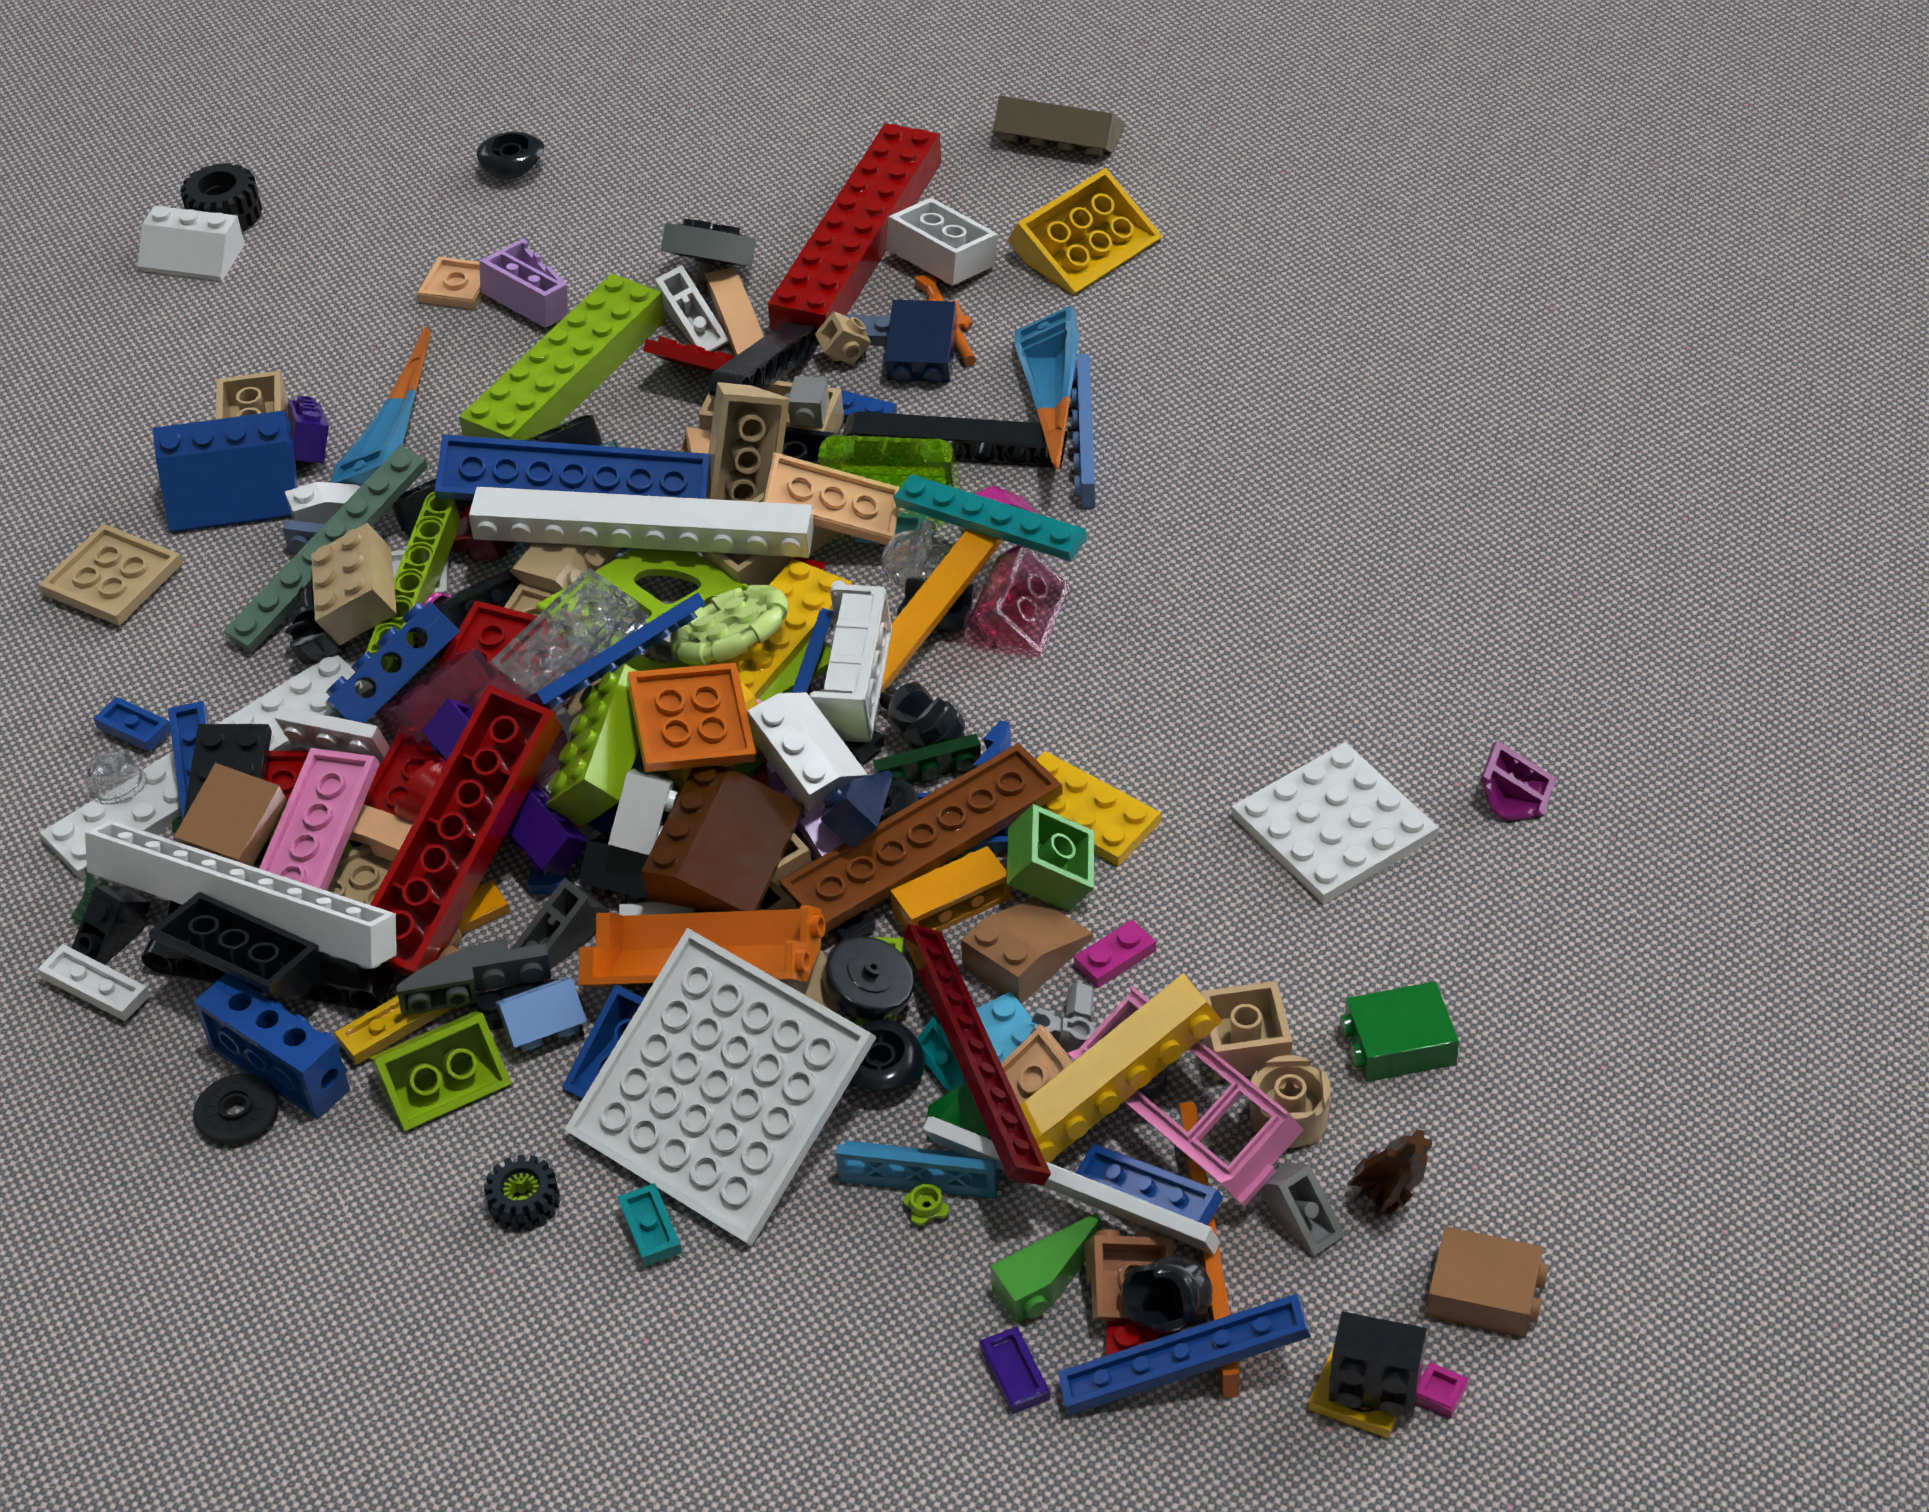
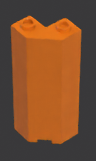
[578,905,826,988]

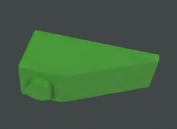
[990,1212,1101,1325]

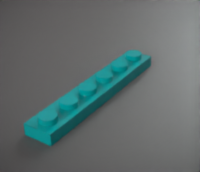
[894,474,1087,562]

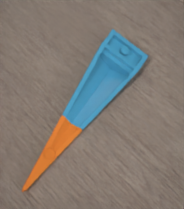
[1015,305,1080,470]
[330,326,431,485]

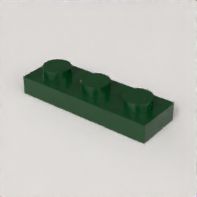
[873,733,981,784]

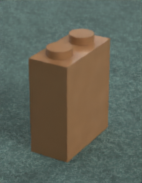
[174,763,288,867]
[1427,1226,1549,1338]

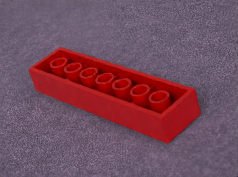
[370,684,562,978]

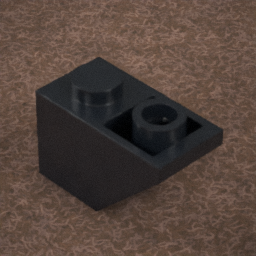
[72,886,151,965]

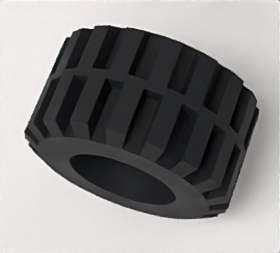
[180,163,262,232]

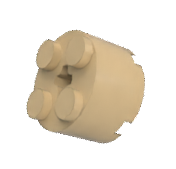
[1250,1055,1331,1148]

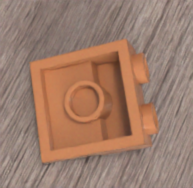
[1085,1229,1174,1322]

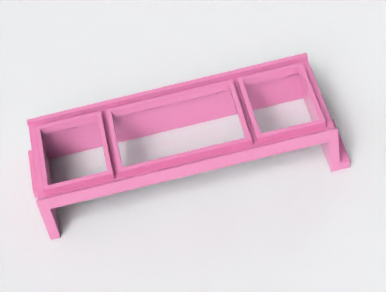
[1067,985,1303,1207]

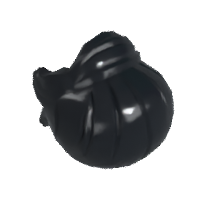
[1121,1256,1213,1333]

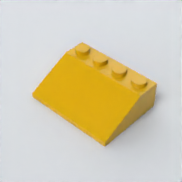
[1007,167,1163,296]

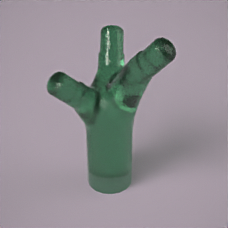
[70,867,109,925]

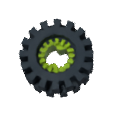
[484,1155,560,1232]

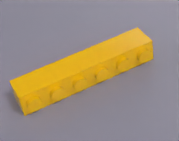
[1020,973,1223,1163]

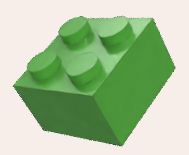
[1007,804,1094,911]

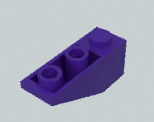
[288,396,329,463]

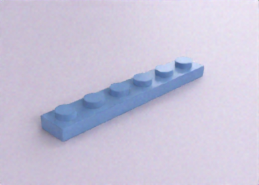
[1072,354,1095,509]

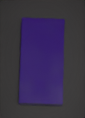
[979,1326,1051,1414]

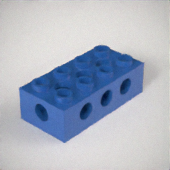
[325,601,460,723]
[194,973,350,1120]

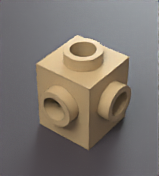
[815,311,871,366]

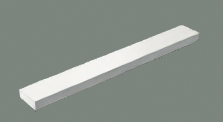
[922,1116,1220,1255]

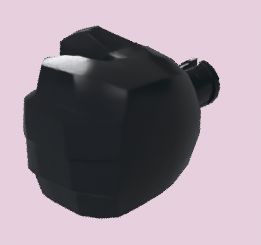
[879,682,965,749]

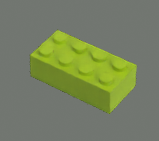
[546,664,640,827]

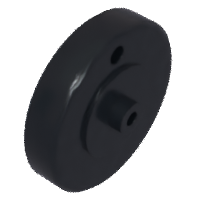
[822,936,915,1020]

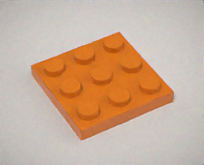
[627,662,756,772]

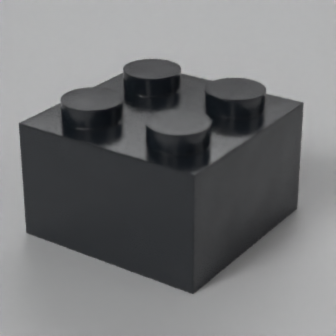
[1329,1311,1427,1418]

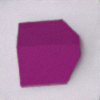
[1480,741,1557,821]

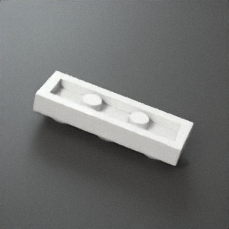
[38,944,150,1021]

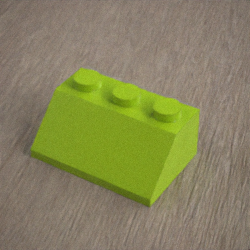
[369,1011,512,1131]

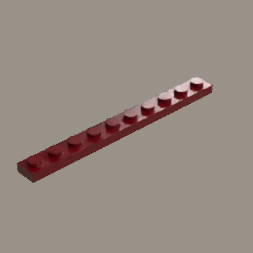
[902,924,1051,1186]

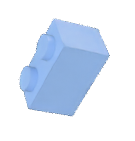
[495,976,587,1051]

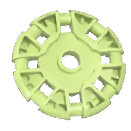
[670,585,789,665]

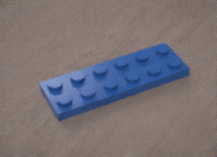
[526,592,705,709]

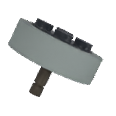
[661,219,756,295]

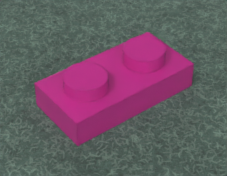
[1074,920,1156,988]

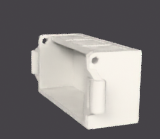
[809,581,892,743]

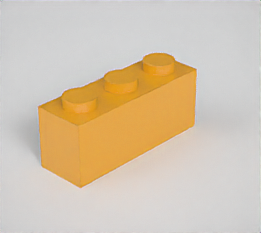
[890,846,1011,931]

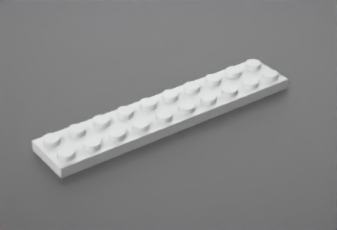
[40,654,373,880]

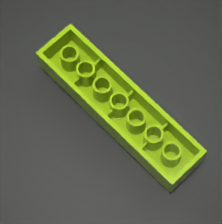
[459,273,666,440]

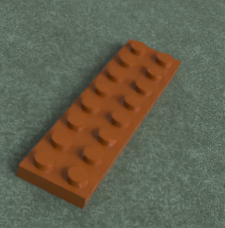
[779,743,1063,933]

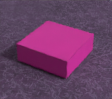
[1416,1362,1469,1419]

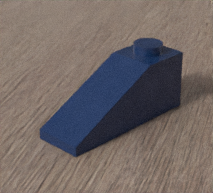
[820,770,893,849]

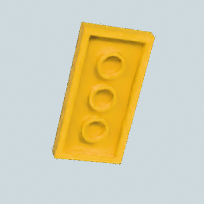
[1036,751,1161,867]

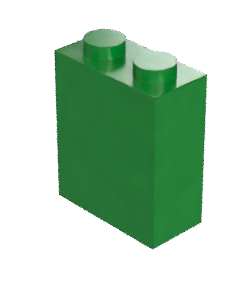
[1340,981,1459,1082]

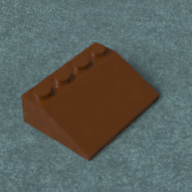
[641,765,805,912]

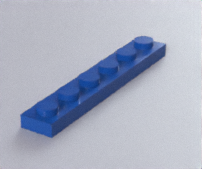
[1058,1293,1311,1415]

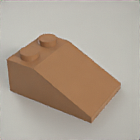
[961,897,1093,1004]

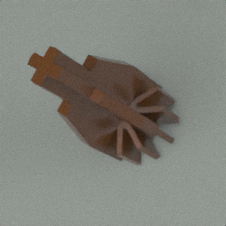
[1349,1130,1432,1217]

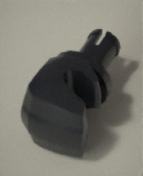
[285,584,343,664]

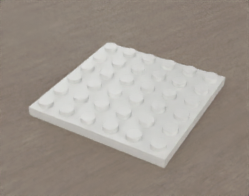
[564,928,877,1246]

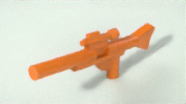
[915,273,976,366]

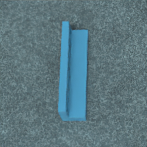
[835,1140,1002,1199]

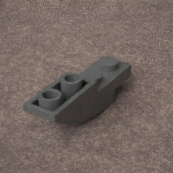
[397,938,551,1016]

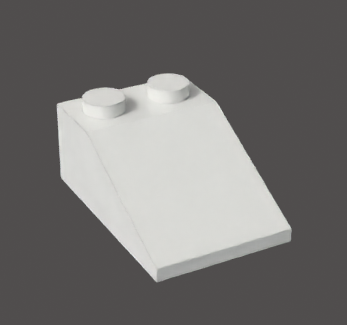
[608,766,678,855]

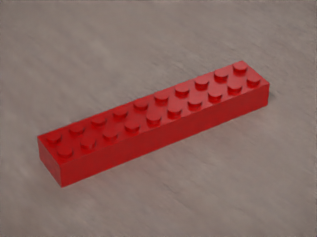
[768,123,942,342]

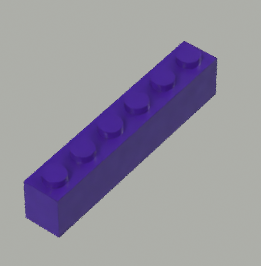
[422,698,587,876]

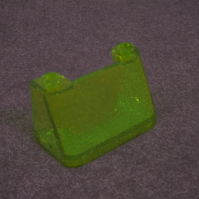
[818,435,961,521]

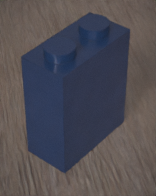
[885,300,958,383]

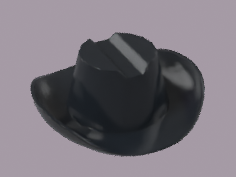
[477,131,544,179]
[849,1019,925,1090]

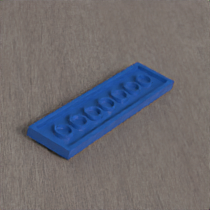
[435,434,710,501]

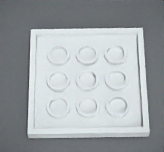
[1231,742,1439,905]

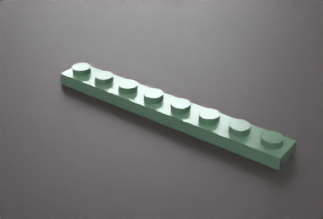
[224,445,428,653]

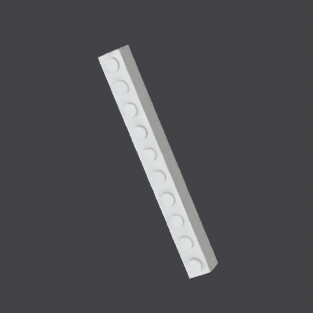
[469,487,814,558]
[85,820,396,969]

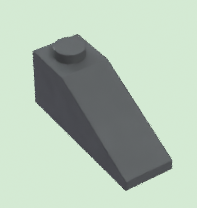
[511,878,610,985]

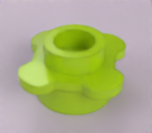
[904,1184,950,1226]

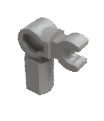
[1030,982,1095,1052]

